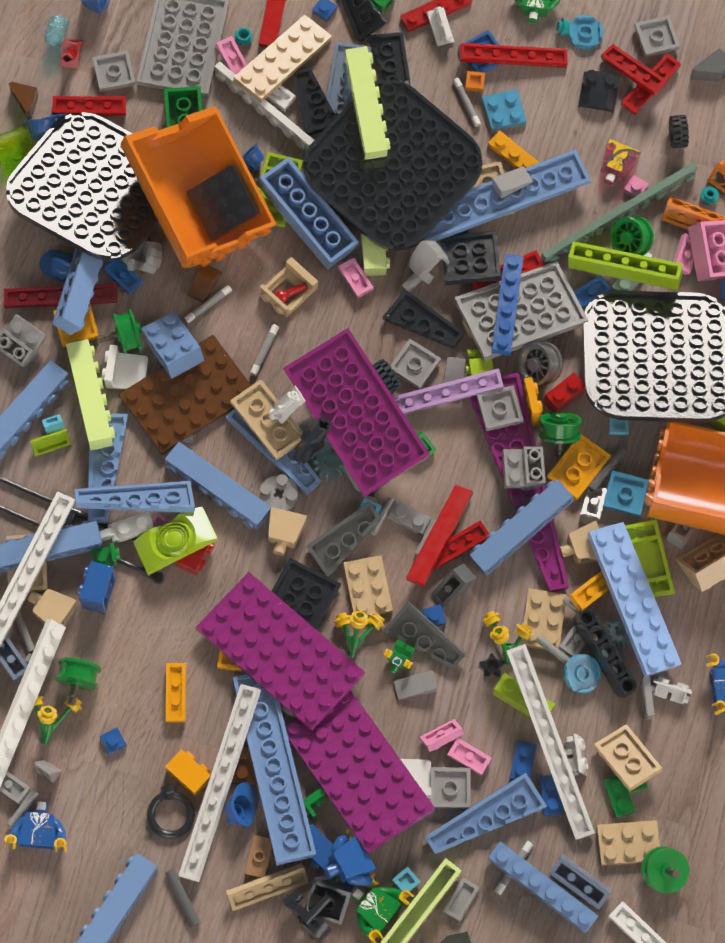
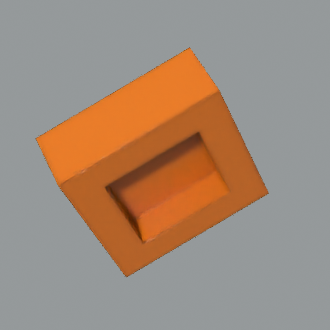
[465,71,485,92]

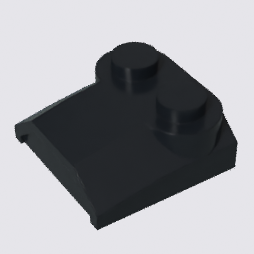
[578,70,620,113]

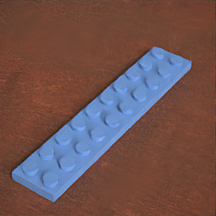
[424,149,591,242]
[233,674,316,865]

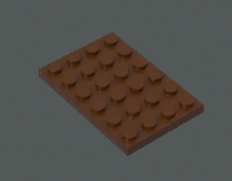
[119,335,252,455]

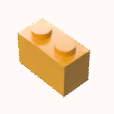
[165,749,211,797]

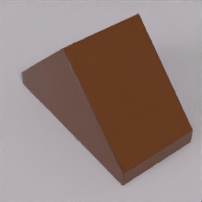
[9,82,38,120]
[188,265,223,303]

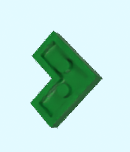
[603,776,648,818]

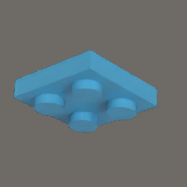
[482,89,527,132]
[603,471,649,517]

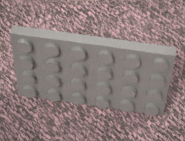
[136,0,230,97]
[454,261,588,361]

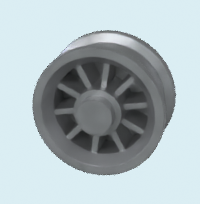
[518,342,563,385]

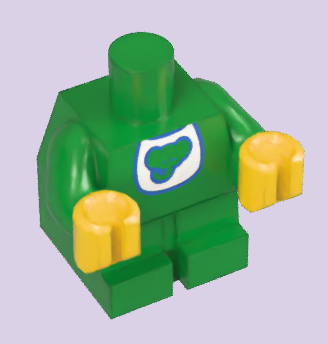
[383,640,416,674]

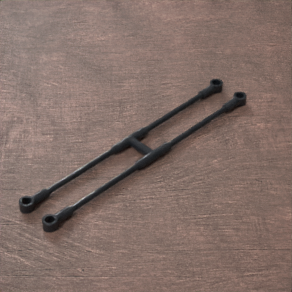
[0,476,164,584]

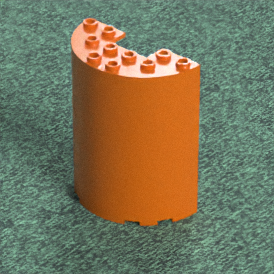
[120,106,276,268]
[644,422,725,535]

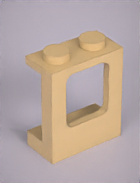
[260,257,318,318]

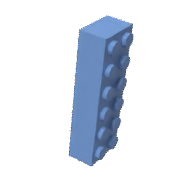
[257,157,359,270]

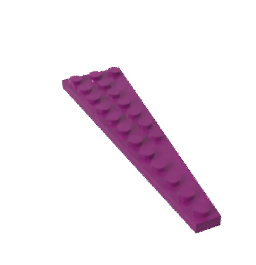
[468,373,569,592]

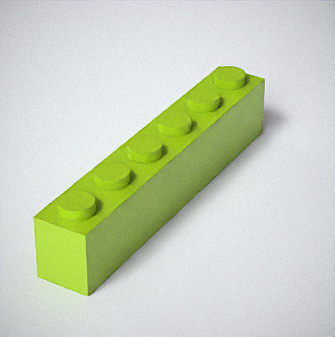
[568,241,683,291]

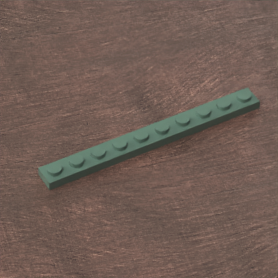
[541,162,698,266]

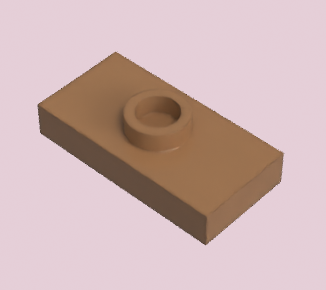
[245,835,272,878]

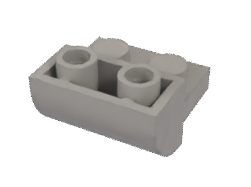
[0,314,47,367]
[502,447,546,491]

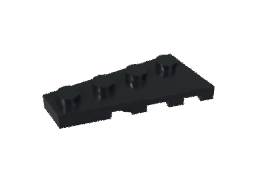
[341,0,388,42]
[367,32,410,84]
[293,67,336,136]
[382,290,465,349]

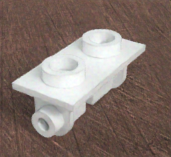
[427,6,454,46]
[268,385,306,424]
[651,676,692,705]
[564,734,588,777]

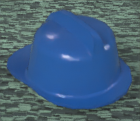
[22,114,66,140]
[242,143,264,172]
[39,250,73,282]
[225,783,259,827]

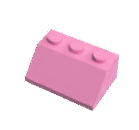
[688,220,725,282]

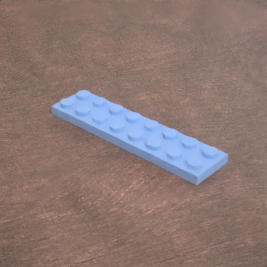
[587,522,681,677]

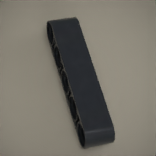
[573,609,637,698]

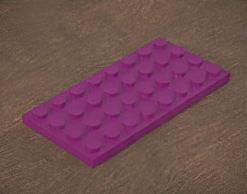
[283,328,430,497]
[195,572,365,731]
[285,690,435,854]

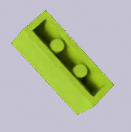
[493,672,555,718]

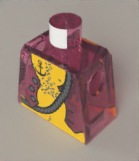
[600,138,641,185]

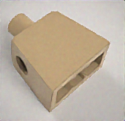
[268,507,307,556]
[560,521,599,564]
[28,589,78,626]

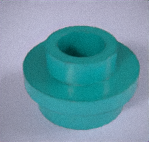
[556,18,570,36]
[234,27,253,45]
[700,187,719,205]

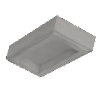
[640,676,655,720]
[442,877,480,923]

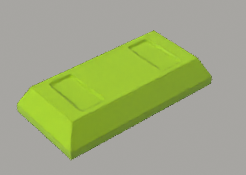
[30,429,72,457]

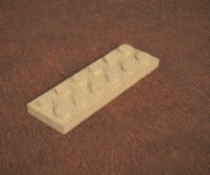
[233,15,332,103]

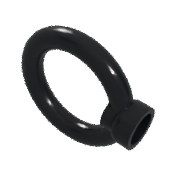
[147,785,195,839]

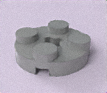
[260,474,298,511]

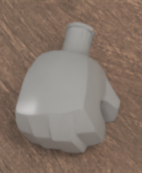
[402,240,450,293]
[122,241,163,275]

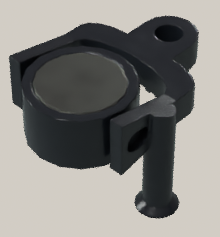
[281,888,333,943]

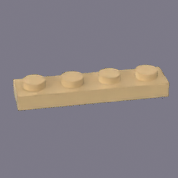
[226,863,309,911]

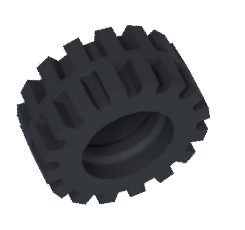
[669,115,689,148]

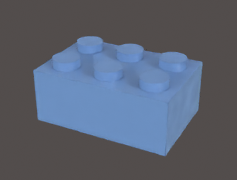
[141,311,205,379]

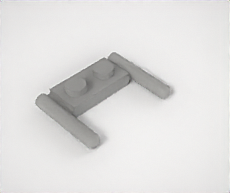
[370,497,436,557]
[536,597,593,664]
[0,771,39,829]

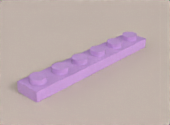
[393,368,504,414]

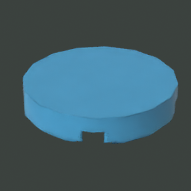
[568,15,604,50]
[563,654,601,693]

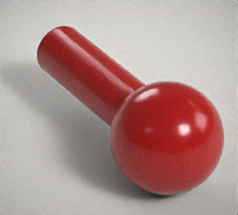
[274,282,308,304]

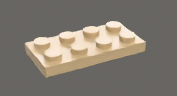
[230,379,304,461]

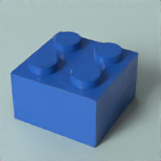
[77,561,116,614]

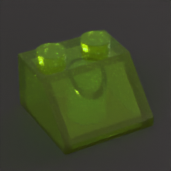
[0,125,34,177]

